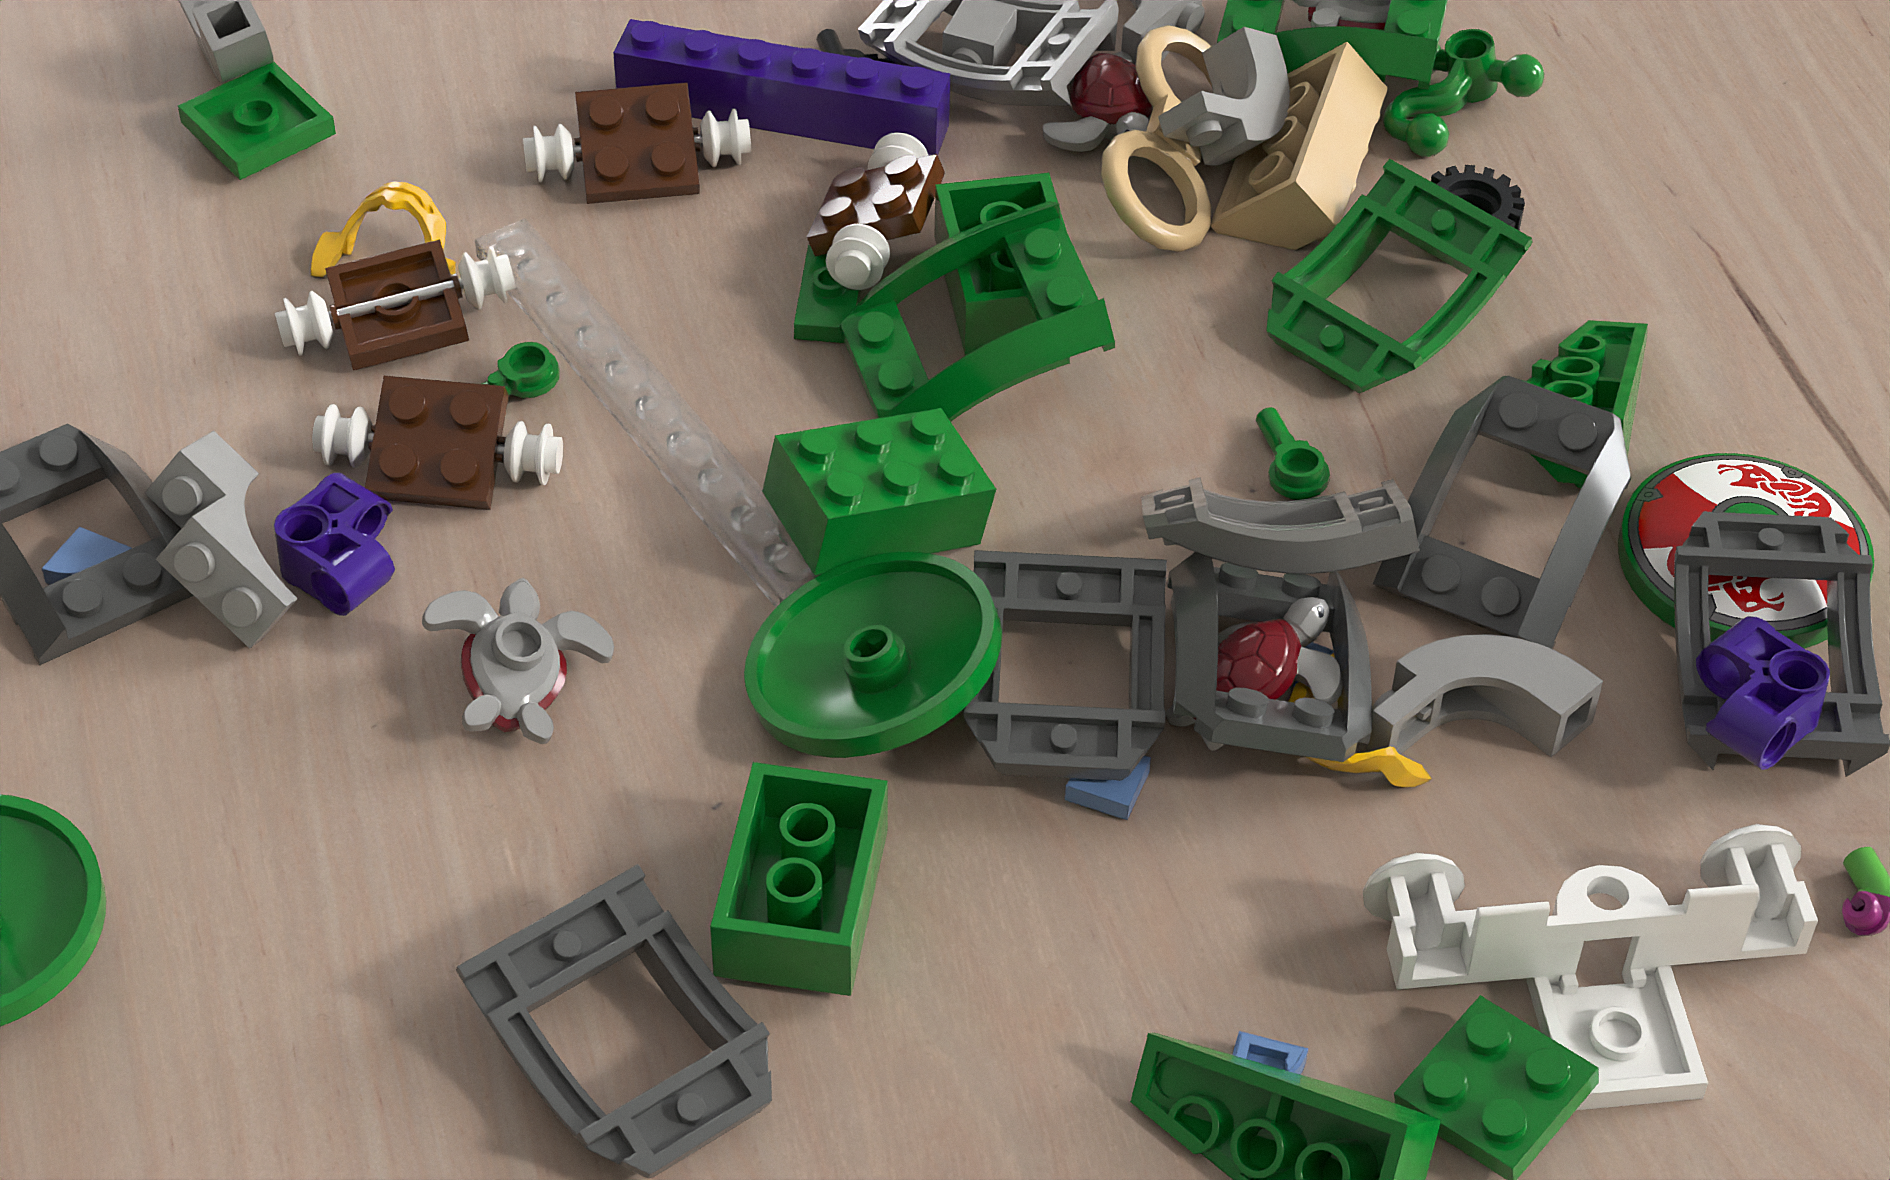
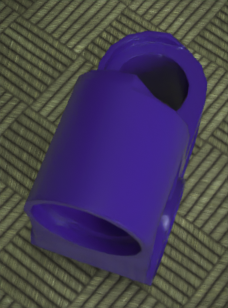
[274,473,395,616]
[1696,616,1830,770]

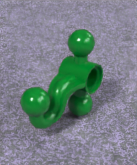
[1383,29,1545,157]

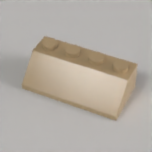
[1210,42,1388,250]

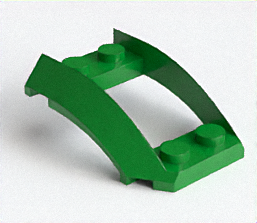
[1217,0,1448,90]
[1266,158,1533,394]
[839,201,1115,422]

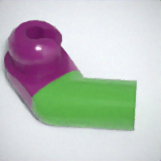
[1842,847,1890,936]

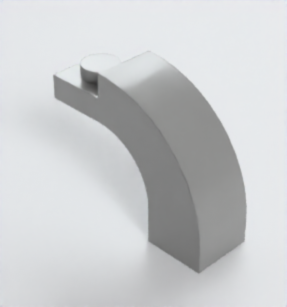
[178,0,274,84]
[1158,27,1290,166]
[1366,634,1603,757]

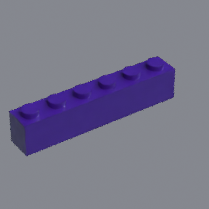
[613,19,950,156]

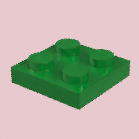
[178,62,336,180]
[1394,995,1599,1180]

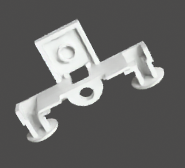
[1363,824,1818,1110]

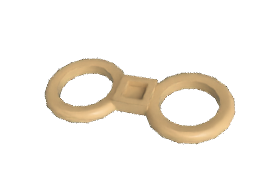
[1101,25,1212,252]

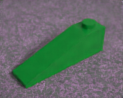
[1519,320,1648,488]
[1130,1032,1441,1180]

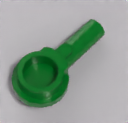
[481,342,560,398]
[1256,407,1330,500]

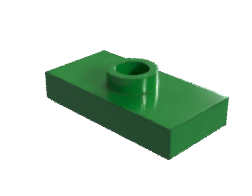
[794,245,861,343]

